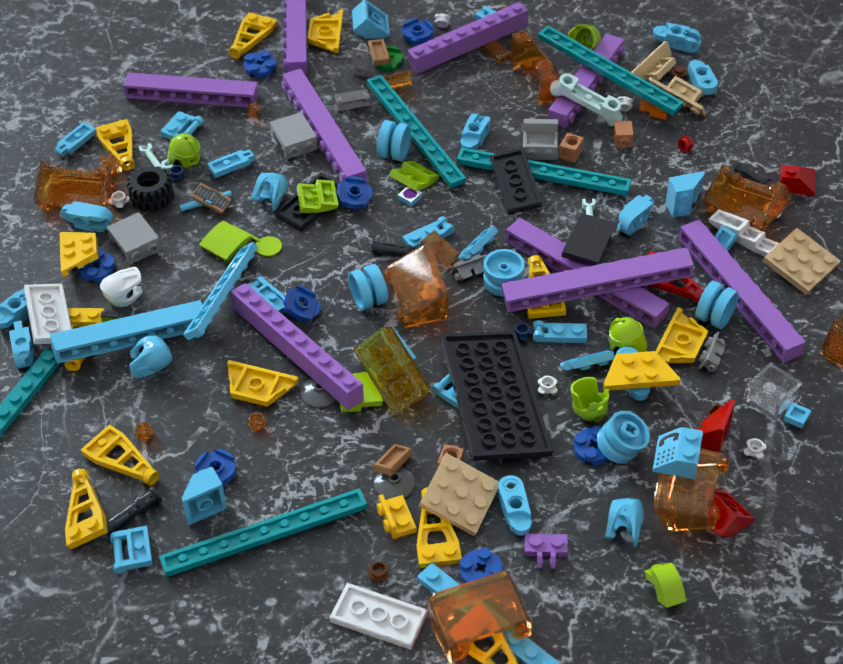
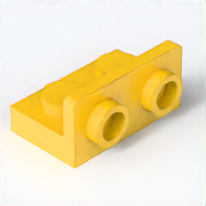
[376,494,417,539]

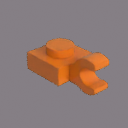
[639,98,668,120]

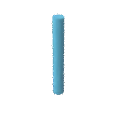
[179,191,232,212]

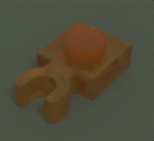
[99,152,122,177]

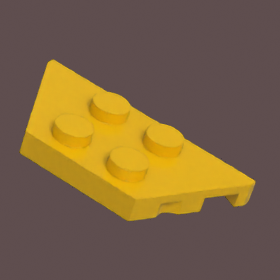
[307,9,344,53]
[60,232,99,277]
[655,307,708,363]
[603,351,680,391]
[227,360,299,407]

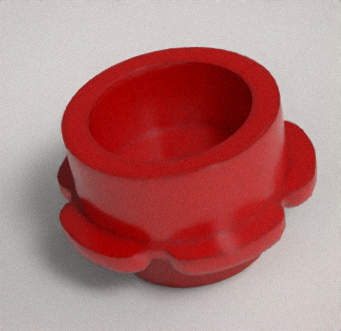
[678,136,693,152]

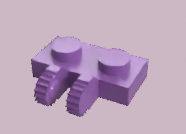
[524,533,568,569]

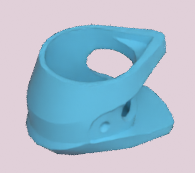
[251,173,287,211]
[129,336,173,379]
[605,498,644,547]

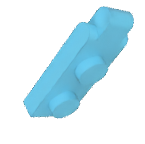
[54,122,96,156]
[207,150,256,178]
[458,226,498,261]
[560,350,615,370]

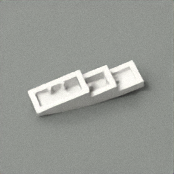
[709,210,779,257]

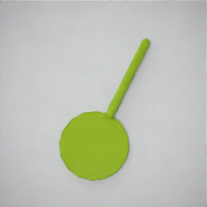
[233,225,282,257]

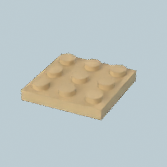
[762,228,841,295]
[419,453,499,536]

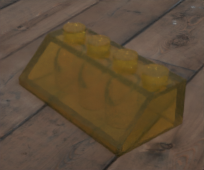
[353,327,433,416]

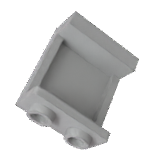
[270,112,318,159]
[523,119,558,160]
[107,212,161,265]

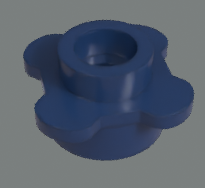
[168,165,187,182]
[512,322,533,342]

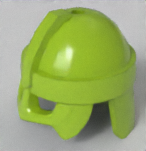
[568,24,601,50]
[167,133,201,169]
[609,317,648,352]
[570,377,609,422]

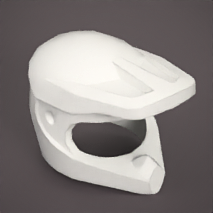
[100,267,143,307]

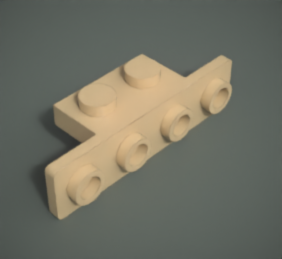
[631,41,676,81]
[648,76,706,116]

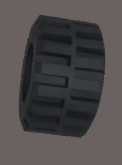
[126,165,174,211]

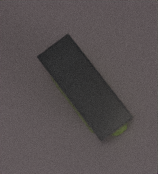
[100,311,120,322]

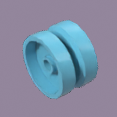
[377,120,412,162]
[483,249,525,297]
[348,264,388,311]
[695,280,739,329]
[597,411,650,464]

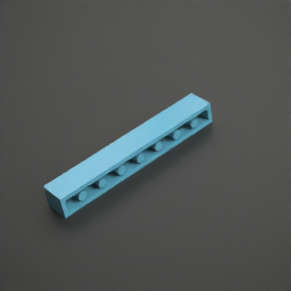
[50,300,207,364]

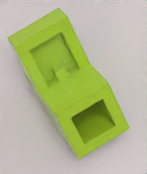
[644,562,686,608]

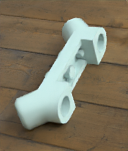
[550,74,623,126]

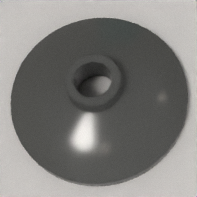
[301,378,337,408]
[374,467,415,500]

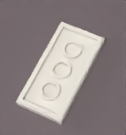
[24,284,72,344]
[330,583,428,650]

